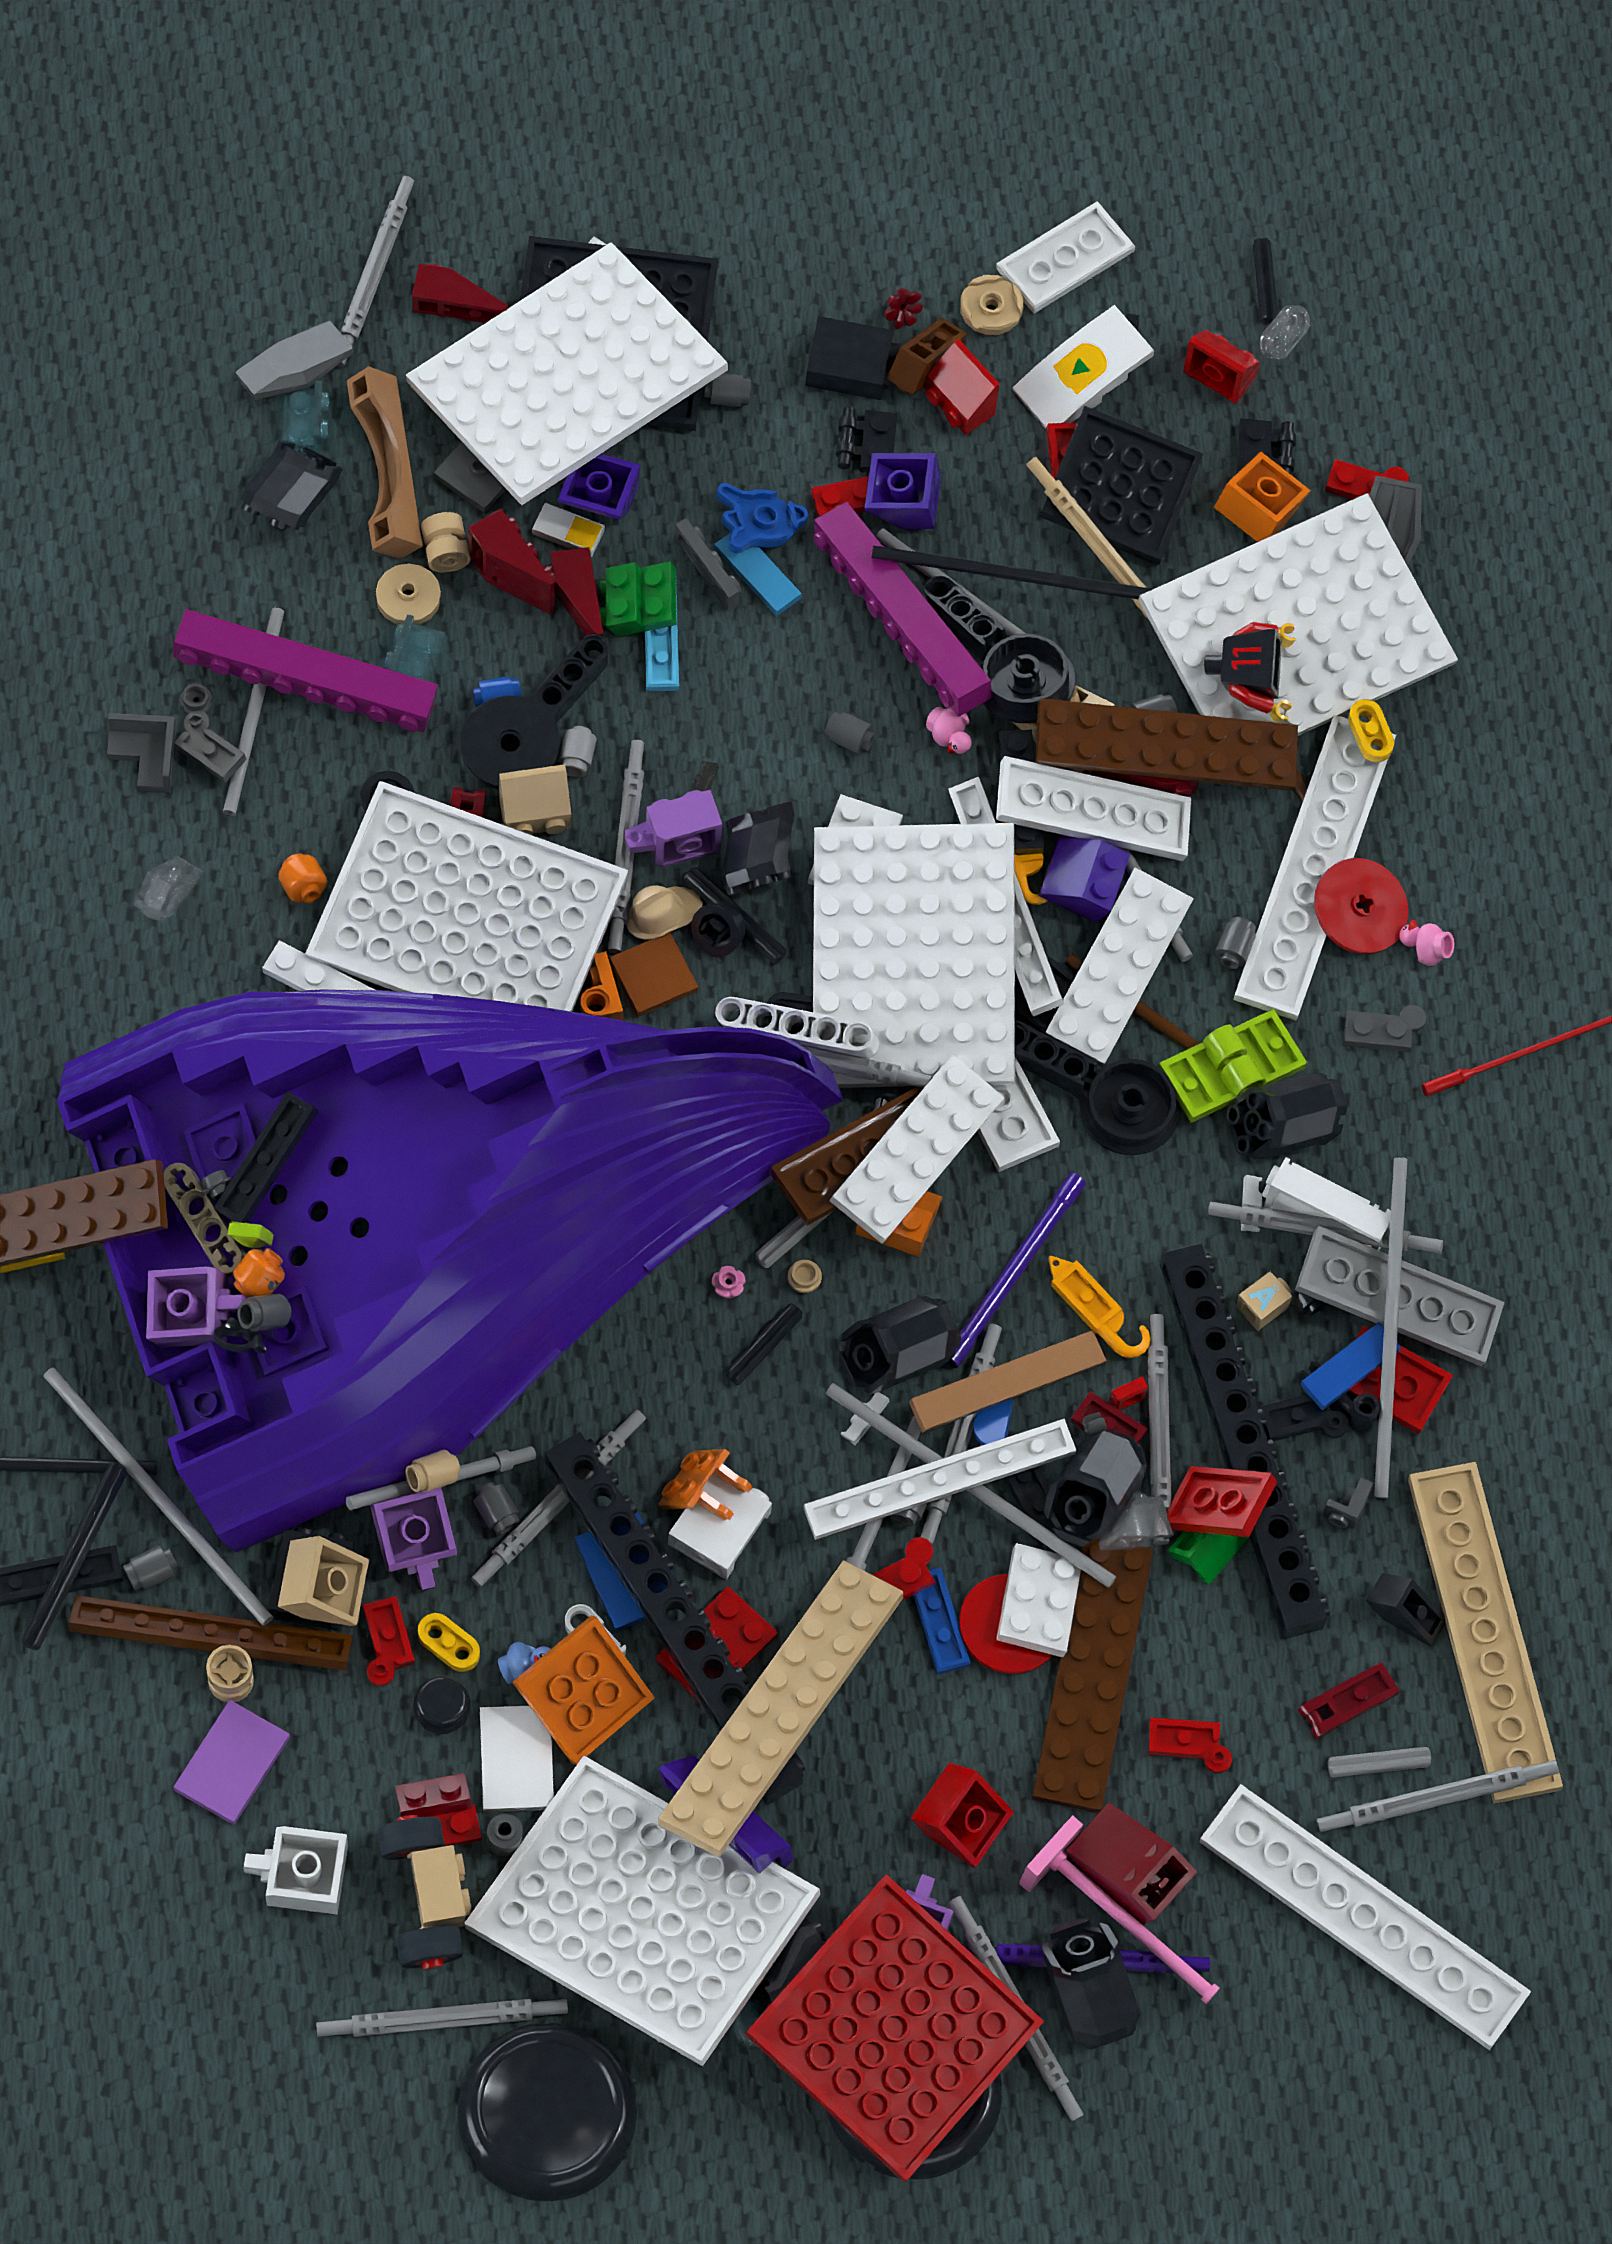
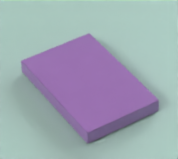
[173,1700,290,1825]

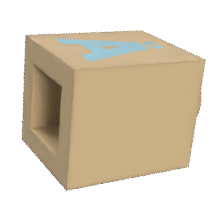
[1236,1271,1292,1331]

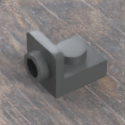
[1323,1478,1373,1529]

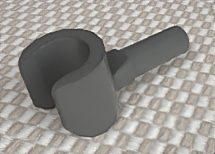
[1082,1412,1107,1440]

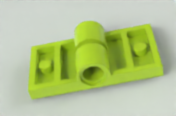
[1158,1009,1307,1123]

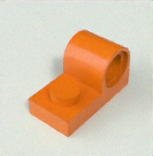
[580,951,623,1021]

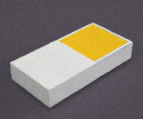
[532,503,605,557]

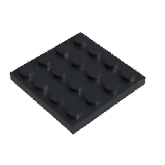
[1039,406,1203,565]

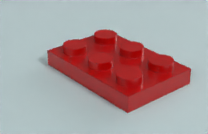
[1346,1325,1453,1434]
[1162,1466,1277,1537]
[655,1586,778,1701]

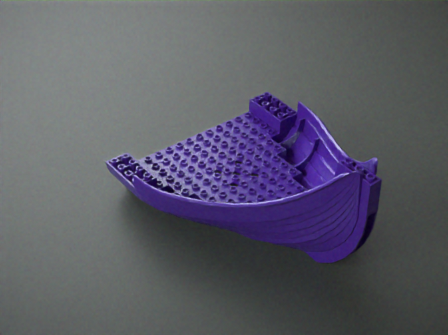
[57,989,844,1553]

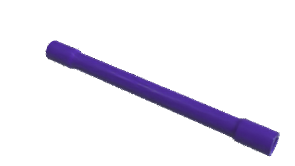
[946,1172,1086,1368]

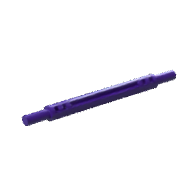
[963,1943,1210,1973]

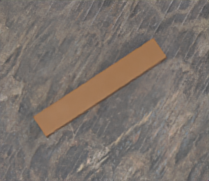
[909,1330,1107,1433]

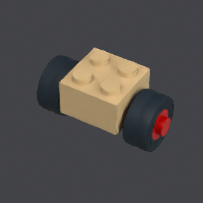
[378,1815,471,1970]

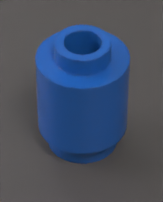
[473,676,522,708]

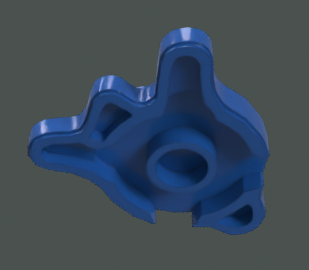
[716,483,809,553]

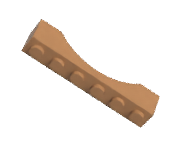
[347,366,423,559]

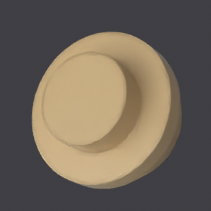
[788,1260,822,1293]

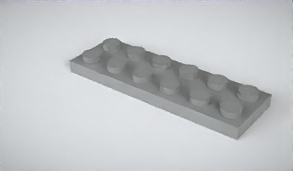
[1295,1226,1505,1366]

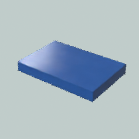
[574,1512,667,1632]

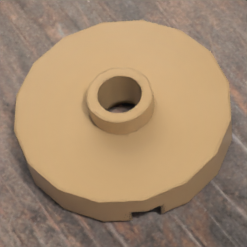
[960,275,1023,335]
[376,563,441,626]

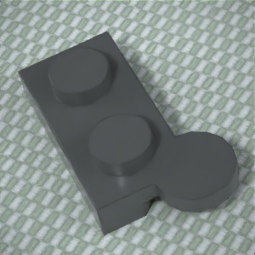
[174,711,247,783]
[1343,1005,1426,1052]

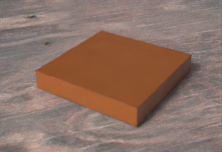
[610,932,699,1017]

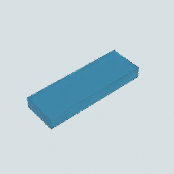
[714,532,802,617]

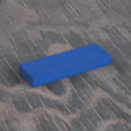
[1300,1322,1401,1411]
[912,1567,971,1675]

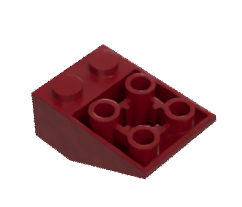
[468,509,556,614]
[1064,1803,1197,1925]

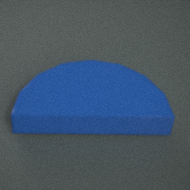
[974,1399,1013,1446]

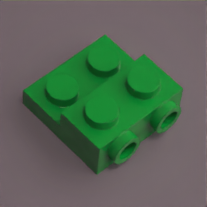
[600,561,677,637]

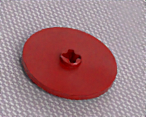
[1314,858,1408,955]
[959,1574,1053,1674]

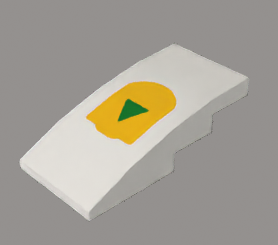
[1012,305,1154,429]

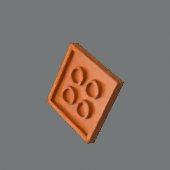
[512,1615,655,1765]

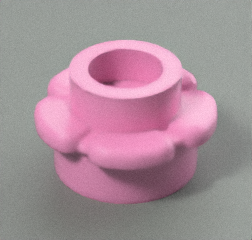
[712,1266,745,1298]

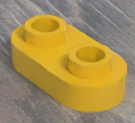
[1348,699,1394,762]
[418,1613,480,1672]

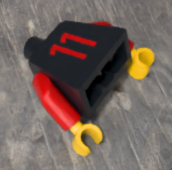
[1204,622,1296,723]

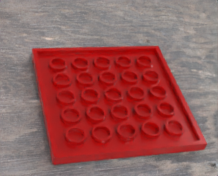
[744,1874,1044,2182]

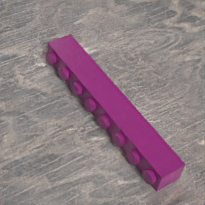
[813,502,991,717]
[173,609,438,733]

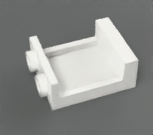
[668,1474,772,1580]

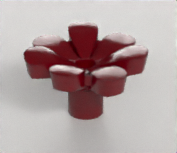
[884,288,923,329]

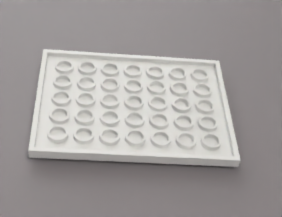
[406,242,728,505]
[1138,493,1458,736]
[305,781,628,1012]
[813,823,1015,1088]
[464,1756,821,2066]

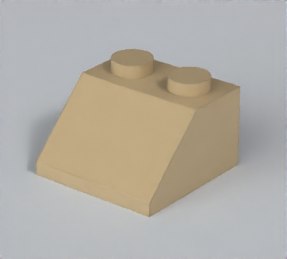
[499,764,571,835]
[278,1536,369,1626]

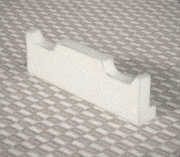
[1241,1175,1262,1232]
[841,1392,889,1446]

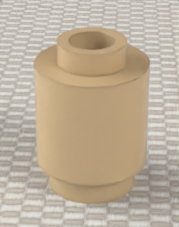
[406,1450,460,1493]

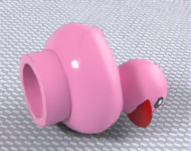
[926,707,972,755]
[1399,920,1454,966]

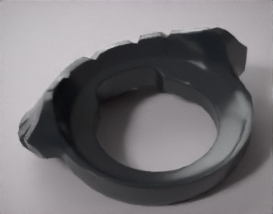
[214,1317,267,1354]

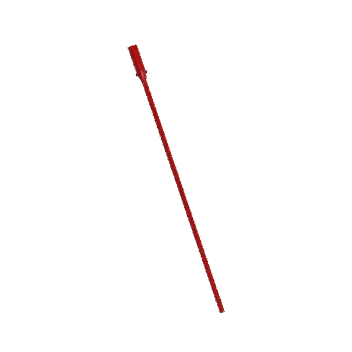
[1421,1016,1612,1096]

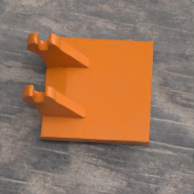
[657,1449,752,1520]

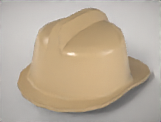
[626,885,703,940]

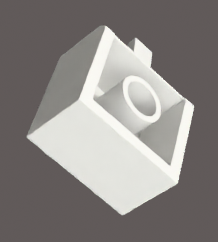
[243,1826,348,1915]

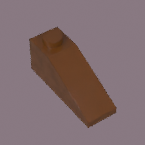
[887,317,968,395]

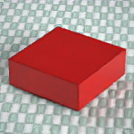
[1109,1376,1148,1411]

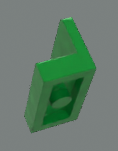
[1168,1531,1249,1584]

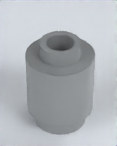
[558,726,597,777]

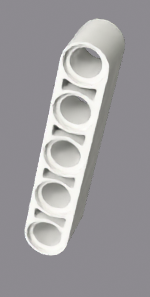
[715,997,879,1059]

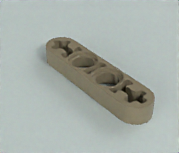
[164,1163,246,1277]

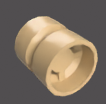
[421,512,470,573]
[206,1645,254,1702]

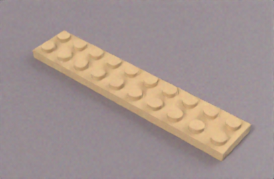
[1408,1462,1563,1804]
[658,1560,903,1858]

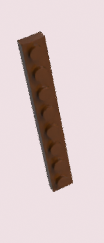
[69,1595,353,1671]

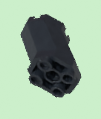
[241,440,343,530]
[721,801,795,895]
[1226,1073,1348,1159]
[839,1296,961,1394]
[1044,1428,1147,1546]
[755,1918,826,2014]
[1042,1918,1140,2049]

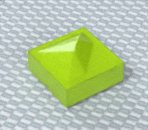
[227,1222,274,1248]

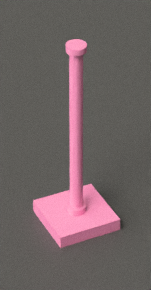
[1019,1815,1220,2004]

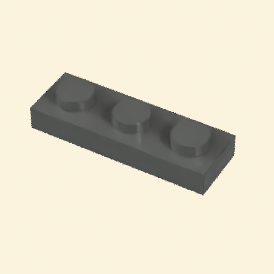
[675,518,741,612]

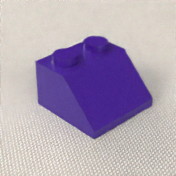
[865,453,941,529]
[558,454,640,520]
[1038,837,1130,923]

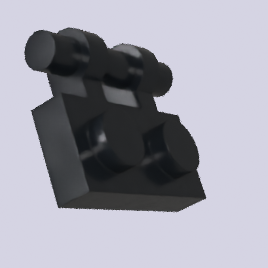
[836,407,898,473]
[1236,418,1296,475]

